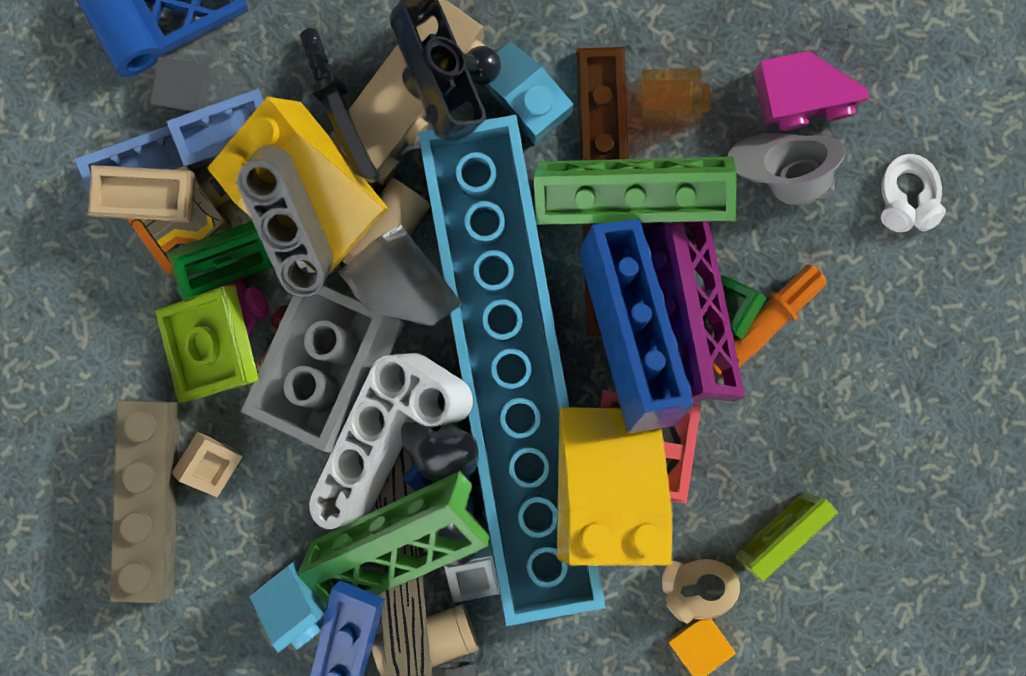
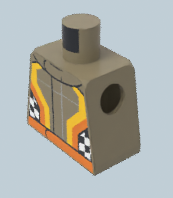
[126,166,233,279]

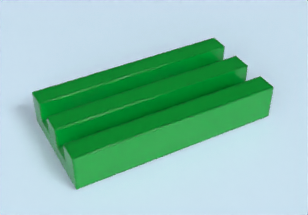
[166,221,273,300]

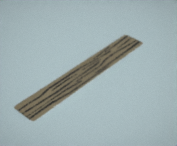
[372,446,432,676]

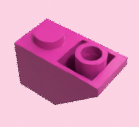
[753,51,869,131]

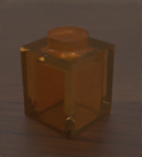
[638,68,710,127]

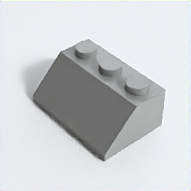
[241,286,405,453]

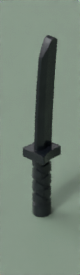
[300,28,379,182]

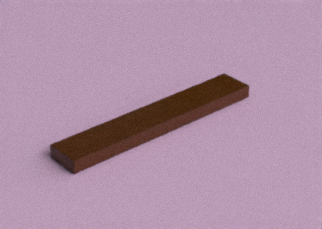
[576,47,629,337]

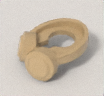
[662,559,740,624]

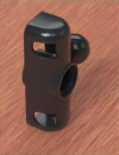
[389,0,501,141]

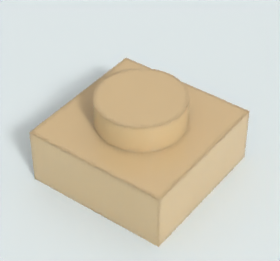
[172,432,243,497]

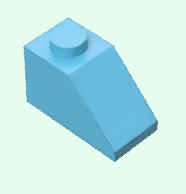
[484,41,574,145]

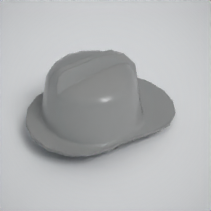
[728,133,845,205]

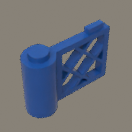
[76,0,248,77]

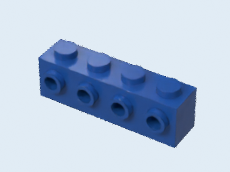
[579,219,694,434]

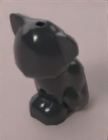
[401,422,490,566]

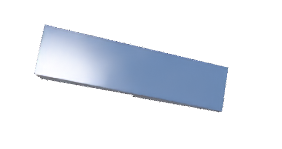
[75,88,264,194]

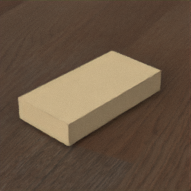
[88,165,194,222]

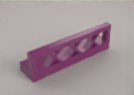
[641,221,745,404]

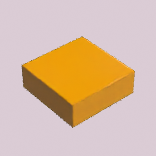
[667,619,737,676]

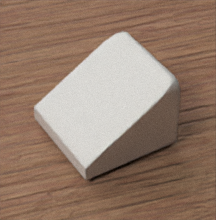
[444,537,501,603]

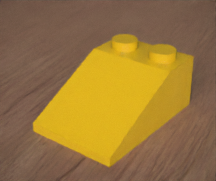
[207,97,389,275]
[557,407,672,565]

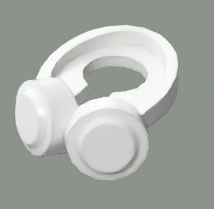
[881,154,946,232]

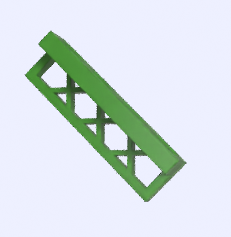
[534,157,736,225]
[297,471,490,605]

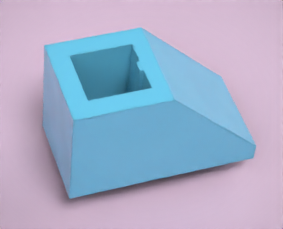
[249,560,327,653]

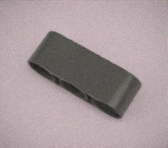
[237,145,334,297]

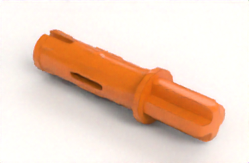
[712,264,827,380]

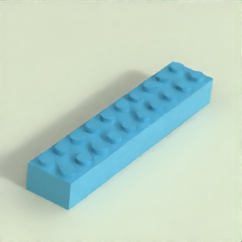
[418,115,606,626]

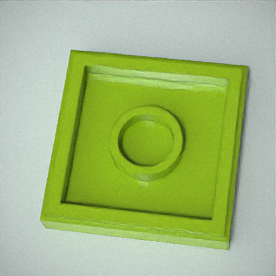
[155,285,259,404]
[736,492,838,582]

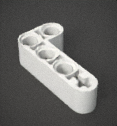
[309,353,473,529]

